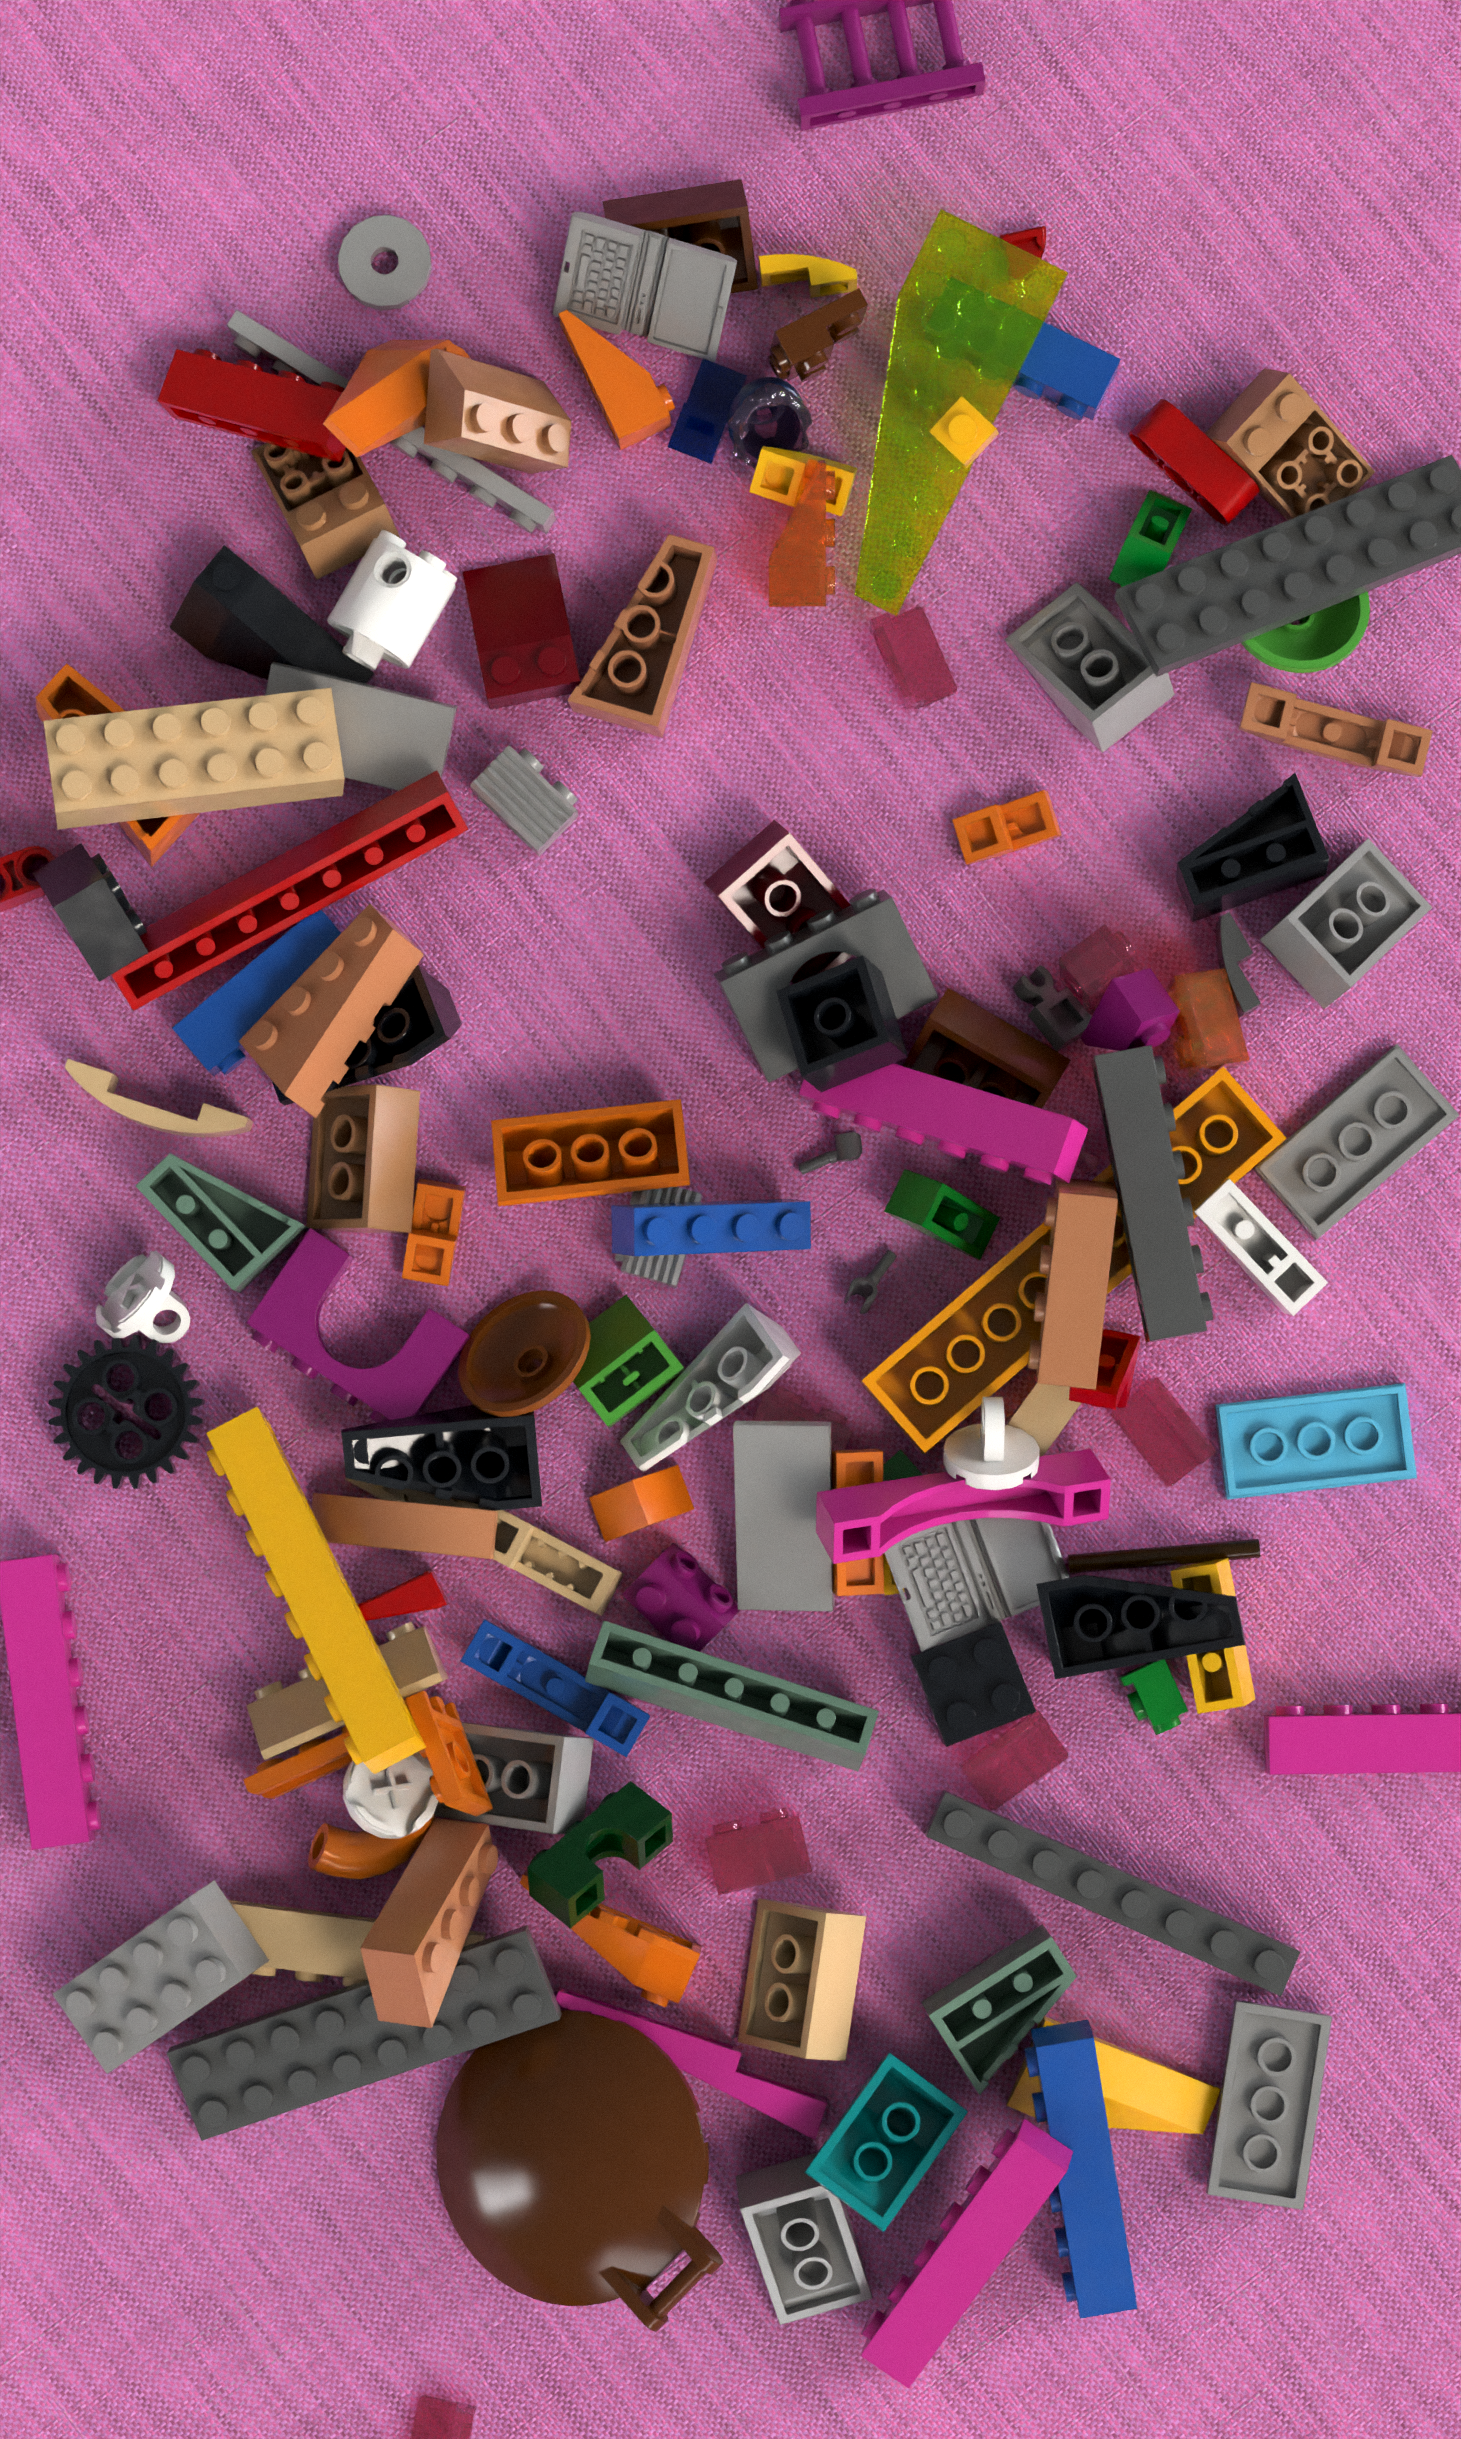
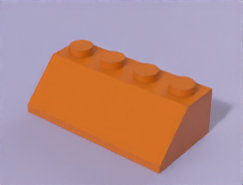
[491,1099,690,1207]

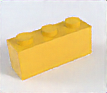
[1170,1558,1256,1714]

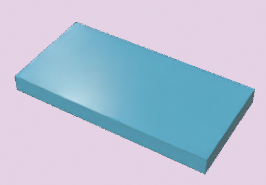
[1214,1383,1417,1500]

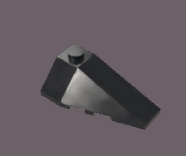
[170,545,375,684]
[272,965,462,1106]
[341,1405,542,1511]
[1036,1575,1246,1679]

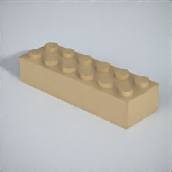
[43,688,345,830]

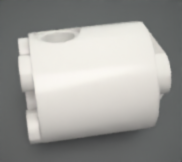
[327,530,457,670]

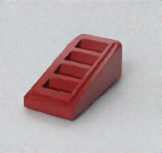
[358,1570,449,1621]

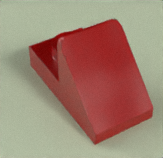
[1069,1329,1141,1410]

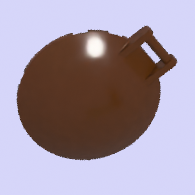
[436,2010,723,2332]

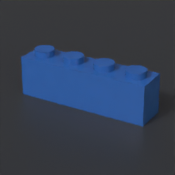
[925,277,1121,421]
[172,910,341,1076]
[611,1199,811,1256]

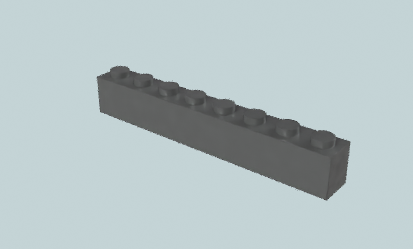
[924,1790,1300,1996]

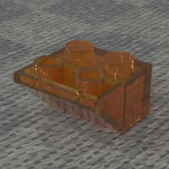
[1166,968,1250,1079]

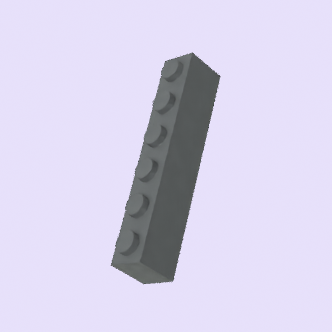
[1091,1045,1213,1343]

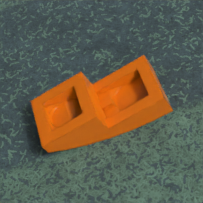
[952,790,1062,865]
[402,1178,467,1286]

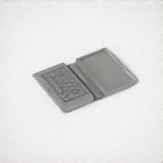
[553,212,737,362]
[884,1518,1070,1652]

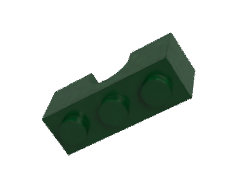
[527,1781,673,1929]

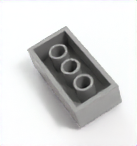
[53,1880,269,2074]

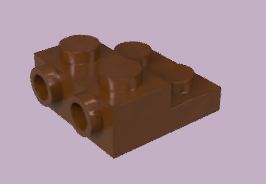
[768,288,868,382]

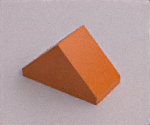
[589,1465,695,1542]

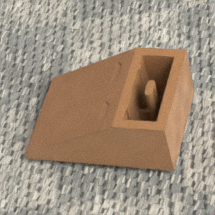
[1205,368,1375,520]
[251,443,400,580]

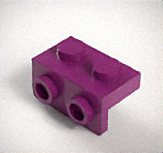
[622,1543,740,1652]

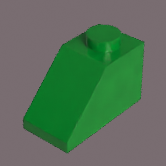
[1108,490,1192,587]
[884,1169,1000,1260]

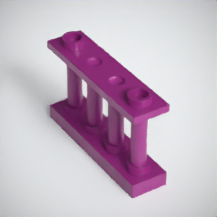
[779,0,986,131]

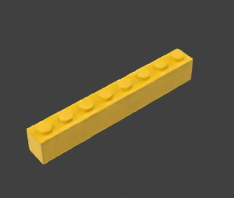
[206,1407,426,1774]

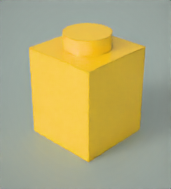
[929,396,999,468]

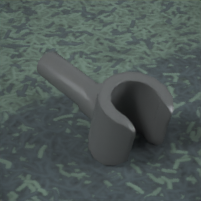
[798,1132,862,1175]
[844,1250,897,1314]

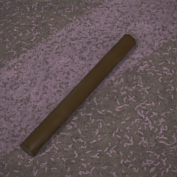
[1068,1539,1260,1574]

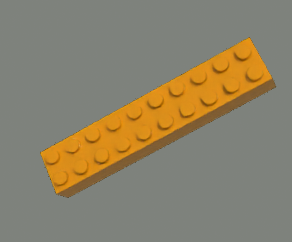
[860,1066,1286,1454]

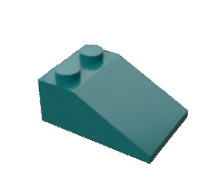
[804,2053,968,2232]

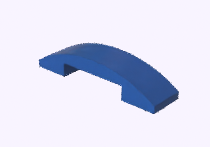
[460,1619,651,1758]

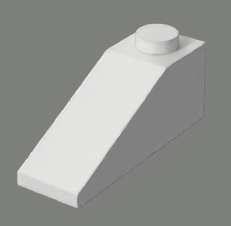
[1193,1178,1328,1316]

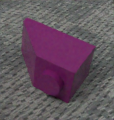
[1081,968,1180,1051]

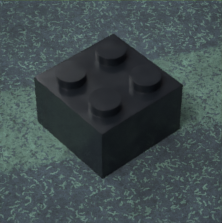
[32,843,148,982]
[776,955,908,1092]
[909,1621,1036,1747]

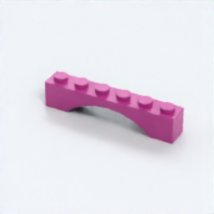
[816,1449,1111,1564]

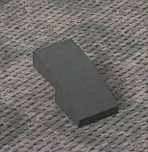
[1216,912,1261,1018]

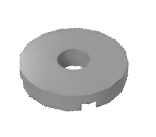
[338,215,432,311]

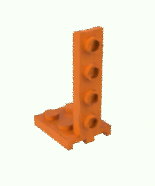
[243,1690,493,1817]

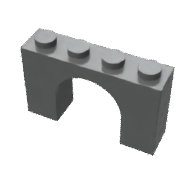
[714,889,939,1083]

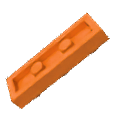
[832,1449,884,1596]

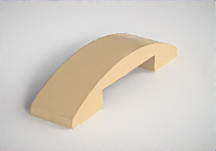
[65,1059,253,1138]

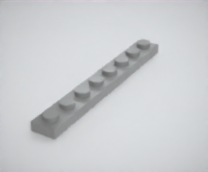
[227,310,556,534]

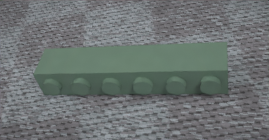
[585,1621,879,1772]

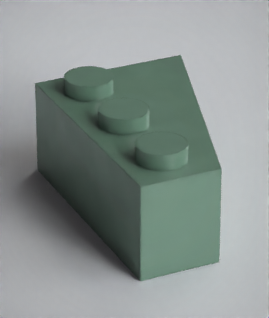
[136,1153,309,1293]
[921,1924,1077,2096]

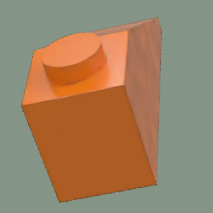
[558,310,675,450]

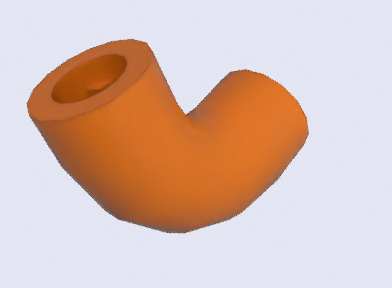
[308,1814,435,1880]

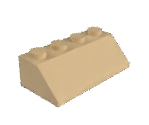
[246,1622,449,1760]

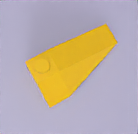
[1006,2016,1221,2134]

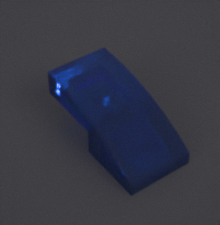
[668,358,748,464]

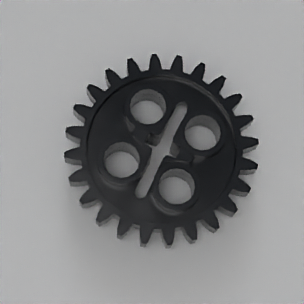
[48,1335,205,1489]

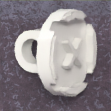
[96,1251,190,1343]
[943,1397,1040,1490]
[343,1751,438,1839]

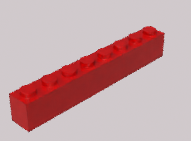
[112,770,469,1011]

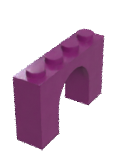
[246,1228,471,1423]

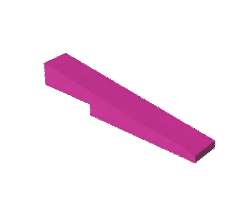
[556,1986,827,2140]

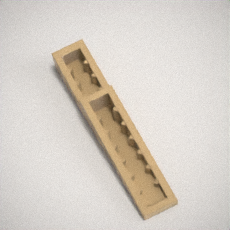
[345,1478,624,1616]

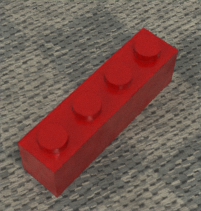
[157,348,346,462]

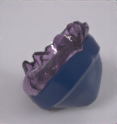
[727,377,813,469]

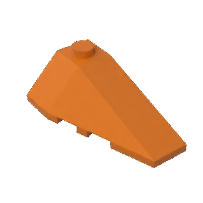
[323,339,470,457]
[520,1871,702,2007]

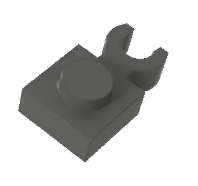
[1013,965,1091,1052]

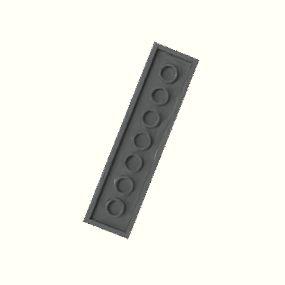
[1114,455,1461,677]
[167,1925,562,2141]

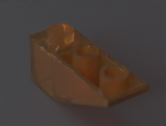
[769,460,835,607]

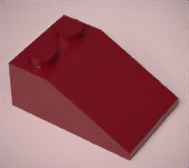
[462,553,581,710]
[704,820,852,984]

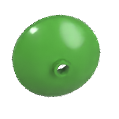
[1241,592,1370,673]

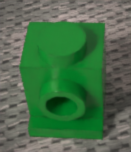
[1117,1660,1188,1735]

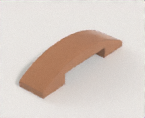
[1239,682,1433,777]
[311,1493,498,1559]

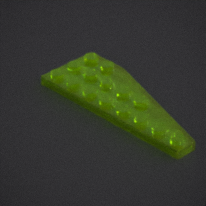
[854,209,1069,617]

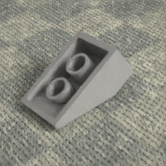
[1005,582,1175,753]
[1260,838,1432,1009]
[434,1722,594,1834]
[736,2152,873,2325]

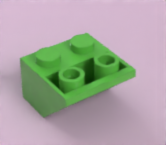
[573,1295,685,1428]

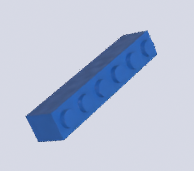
[1024,2019,1138,2319]

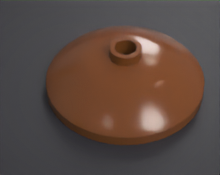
[458,1290,591,1417]

